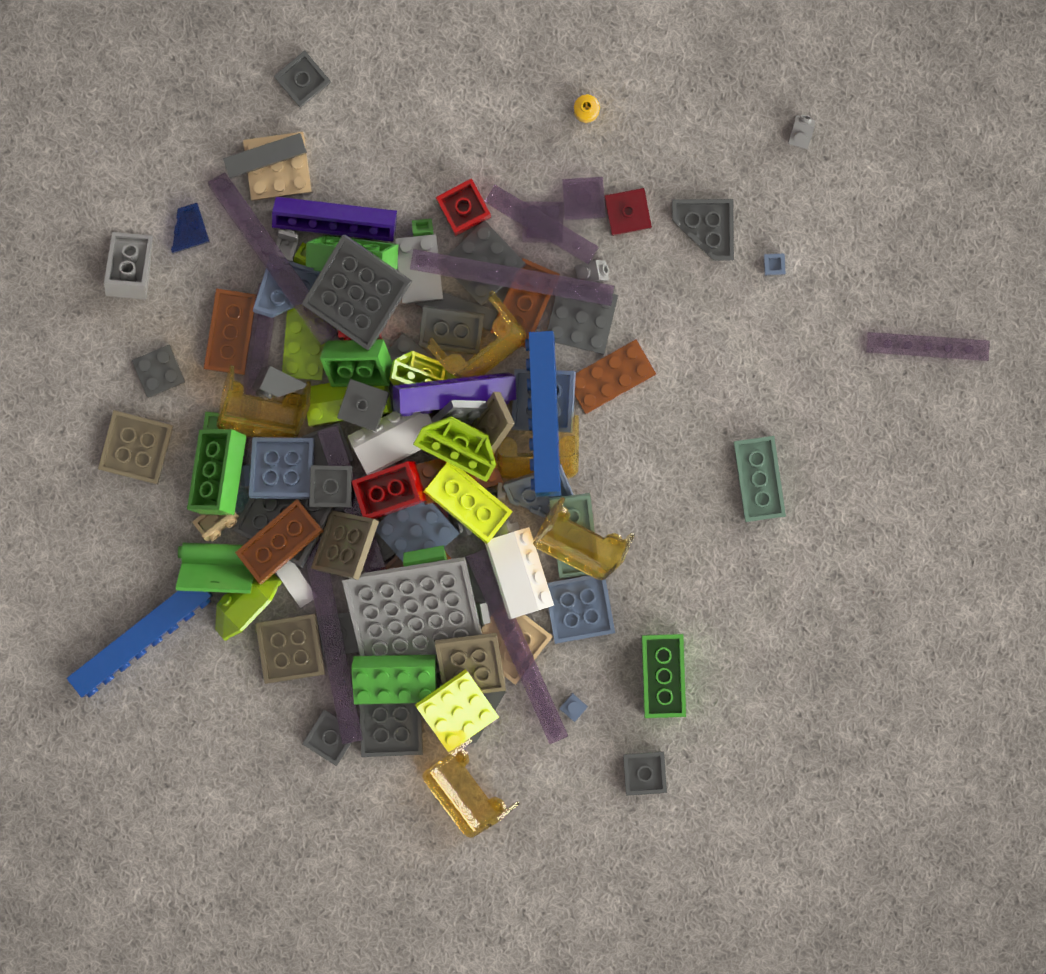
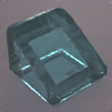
[235,486,250,514]

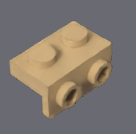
[192,510,240,542]

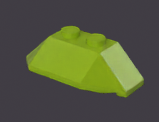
[390,351,458,385]
[413,416,496,482]
[215,573,282,641]

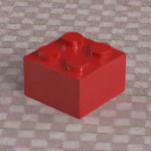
[436,178,491,237]

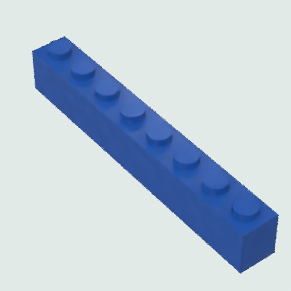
[525,331,561,497]
[66,591,213,698]

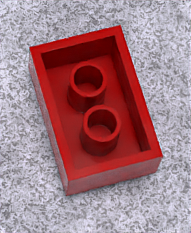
[352,461,427,519]

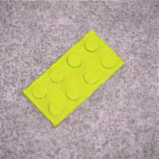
[423,462,513,544]

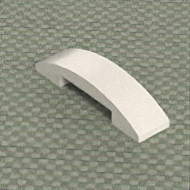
[276,561,318,608]

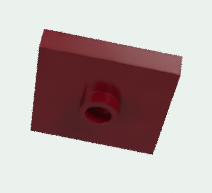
[604,188,652,236]

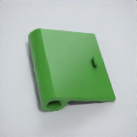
[176,542,254,593]

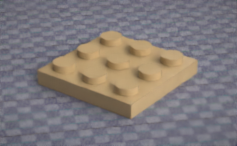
[243,132,312,201]
[481,601,553,685]

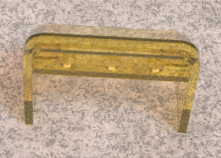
[427,290,526,378]
[217,365,311,438]
[497,415,579,479]
[533,497,635,580]
[423,738,519,838]

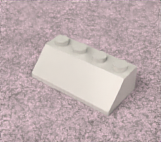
[348,411,432,475]
[485,527,554,619]

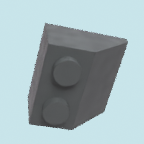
[251,366,306,400]

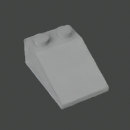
[104,232,153,300]
[395,234,443,304]

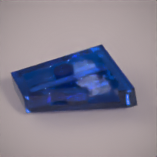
[171,203,210,254]

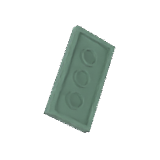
[733,436,786,522]
[549,493,600,578]

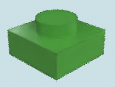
[412,219,434,237]
[203,411,227,430]

